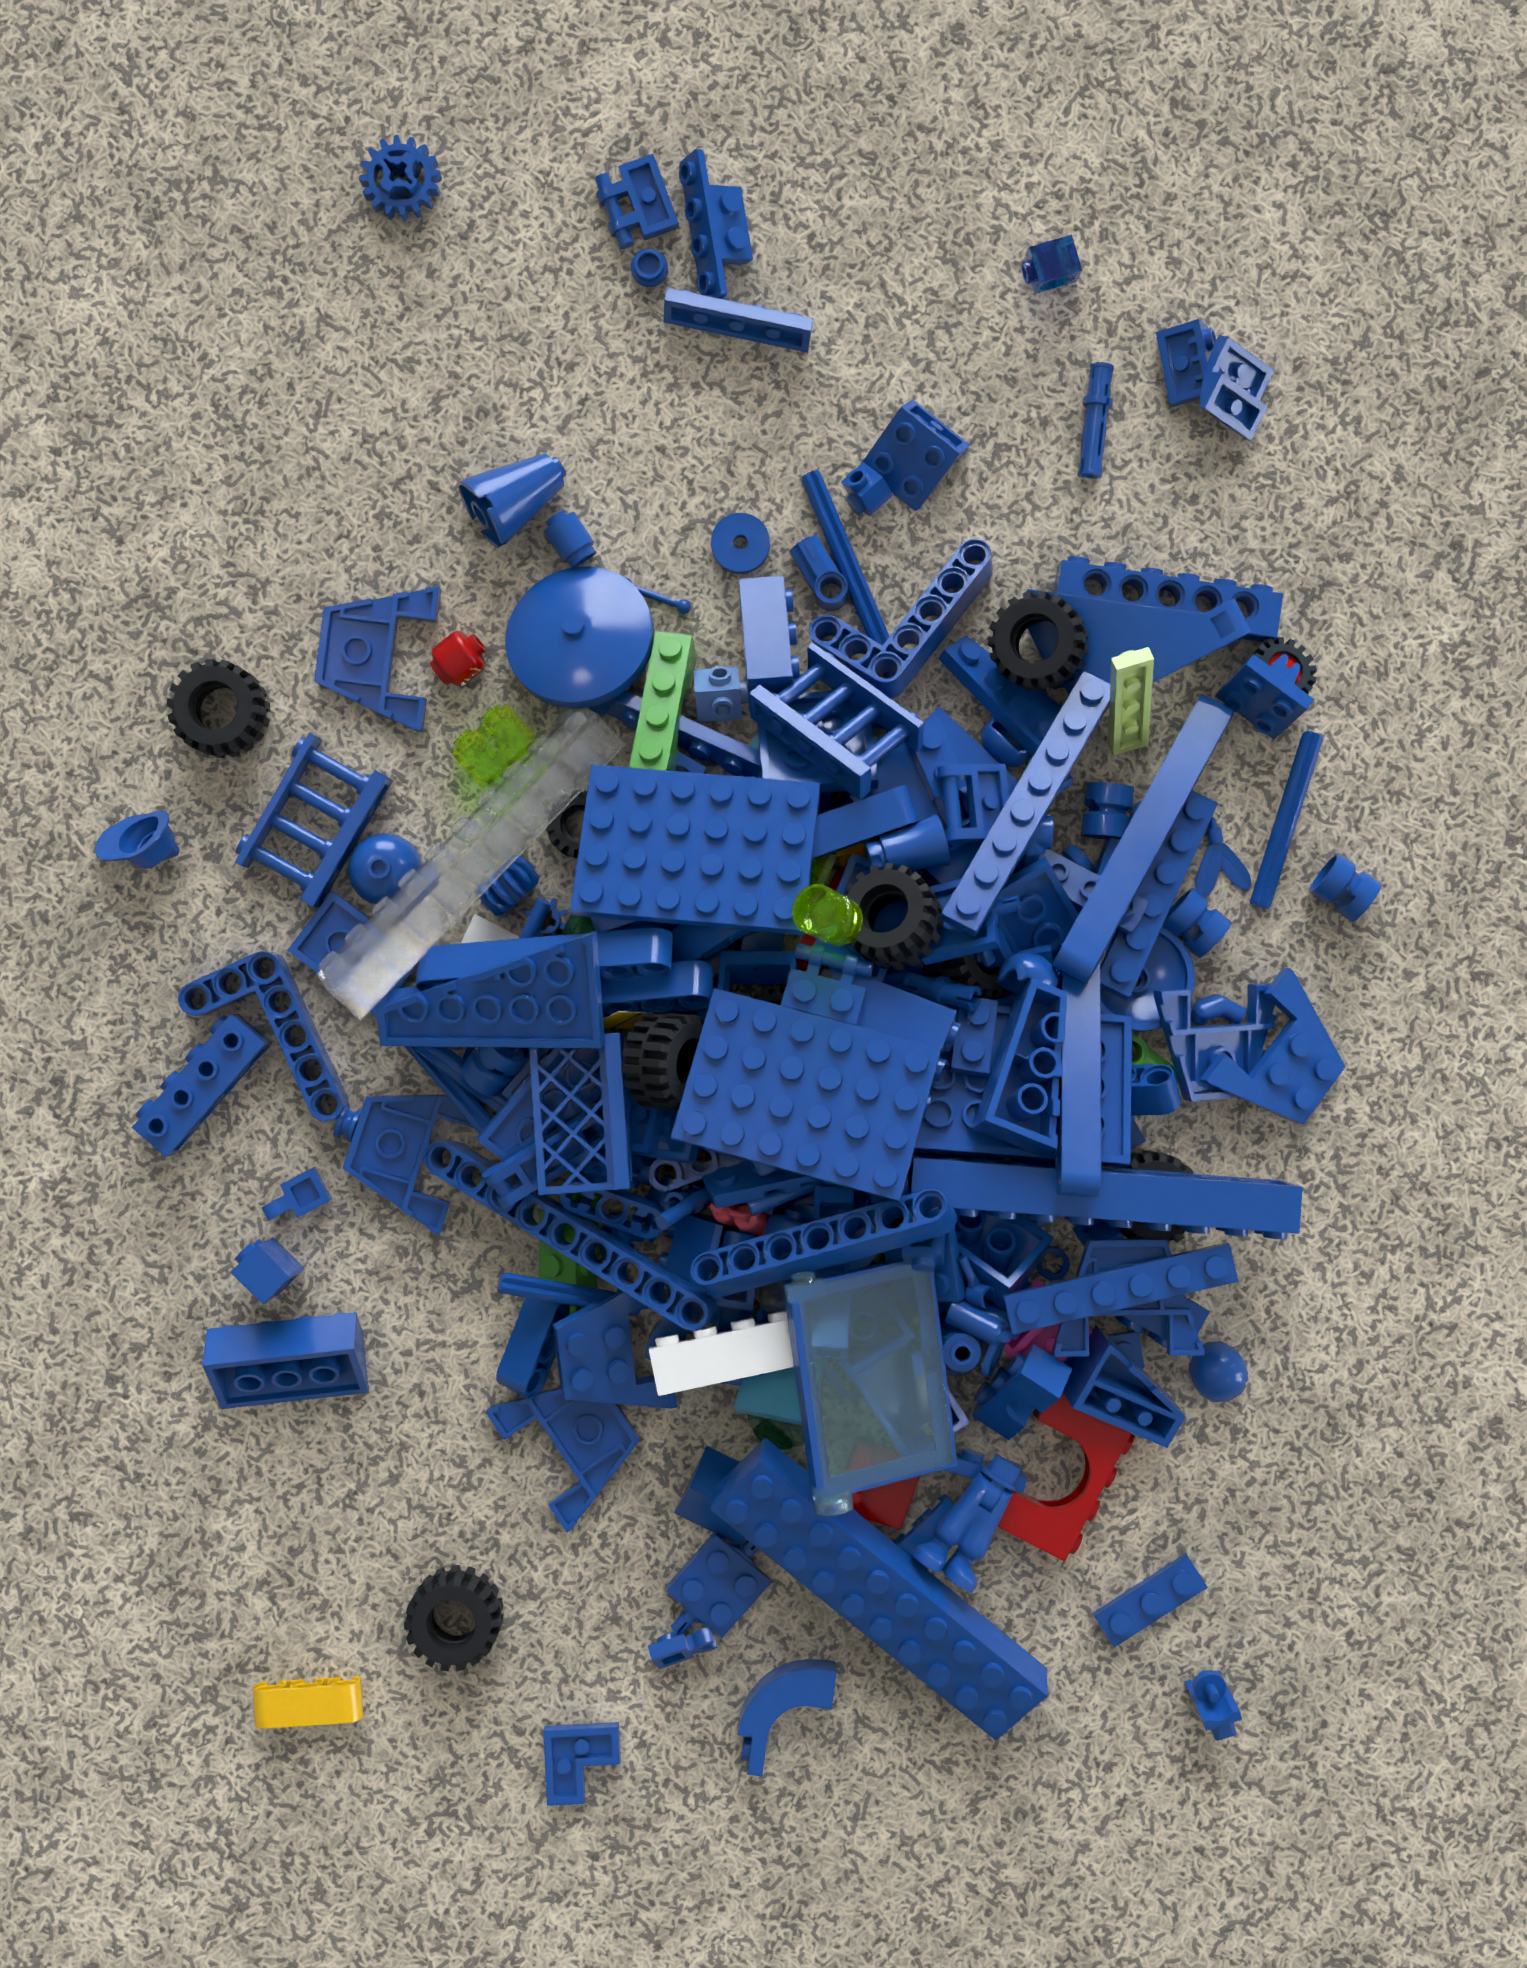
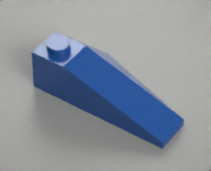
[901,1207,1054,1310]

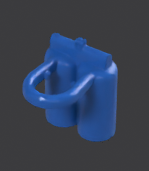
[945,1298,1019,1377]

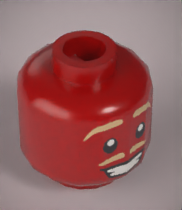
[430,631,487,687]

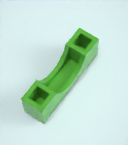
[629,631,697,771]

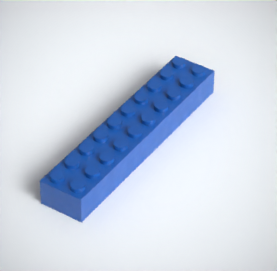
[907,1153,1303,1239]
[710,1438,1048,1741]

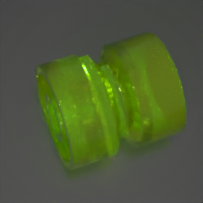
[792,884,863,946]

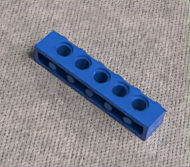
[1053,556,1284,643]

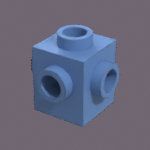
[693,666,748,722]

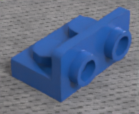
[1156,319,1216,407]

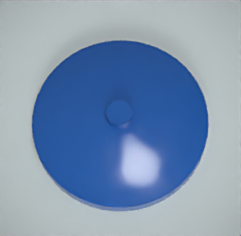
[505,566,655,709]

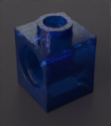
[1021,234,1082,294]

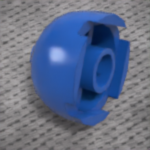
[348,833,424,907]

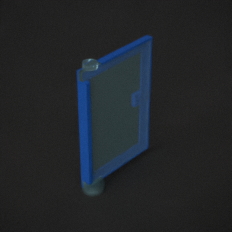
[783,1258,958,1516]

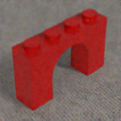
[997,1392,1134,1562]

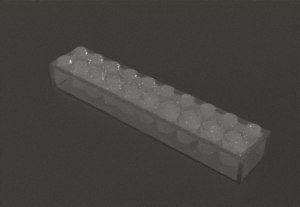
[316,708,626,1021]

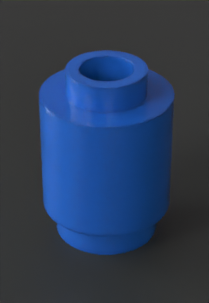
[544,510,596,568]

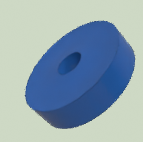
[711,513,770,574]

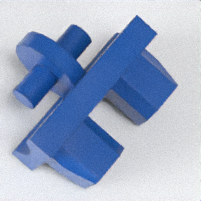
[1184,1670,1242,1741]

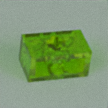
[450,704,539,789]

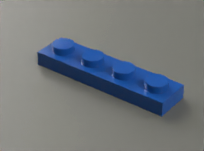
[663,288,814,353]

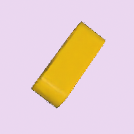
[253,1676,363,1728]

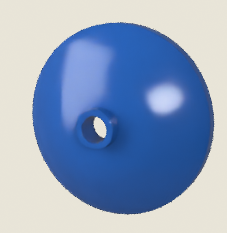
[1100,926,1195,1032]

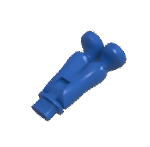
[912,1454,1021,1593]

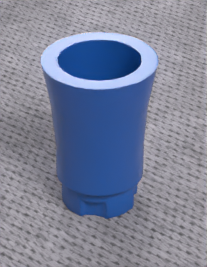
[864,814,951,871]

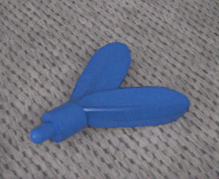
[1195,817,1251,897]

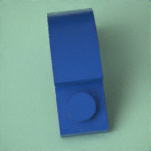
[737,1659,837,1776]

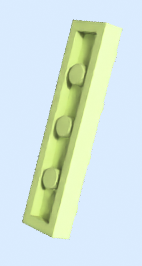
[1108,647,1154,756]

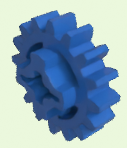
[359,135,442,222]

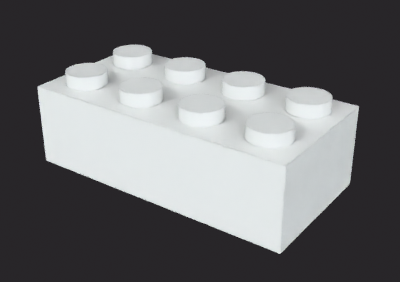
[649,1311,812,1396]

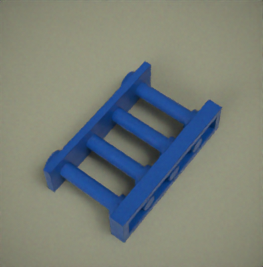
[749,643,924,800]
[235,732,393,908]

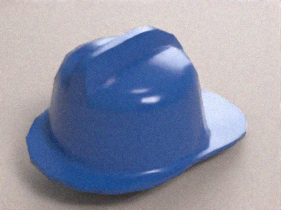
[95,810,180,869]

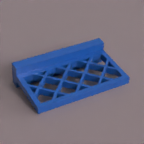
[529,1033,633,1195]

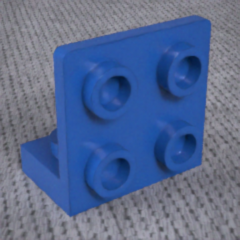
[861,399,970,511]

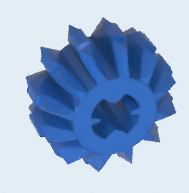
[475,854,540,916]

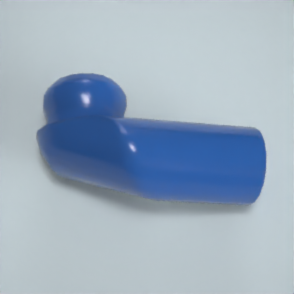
[1191,994,1247,1026]

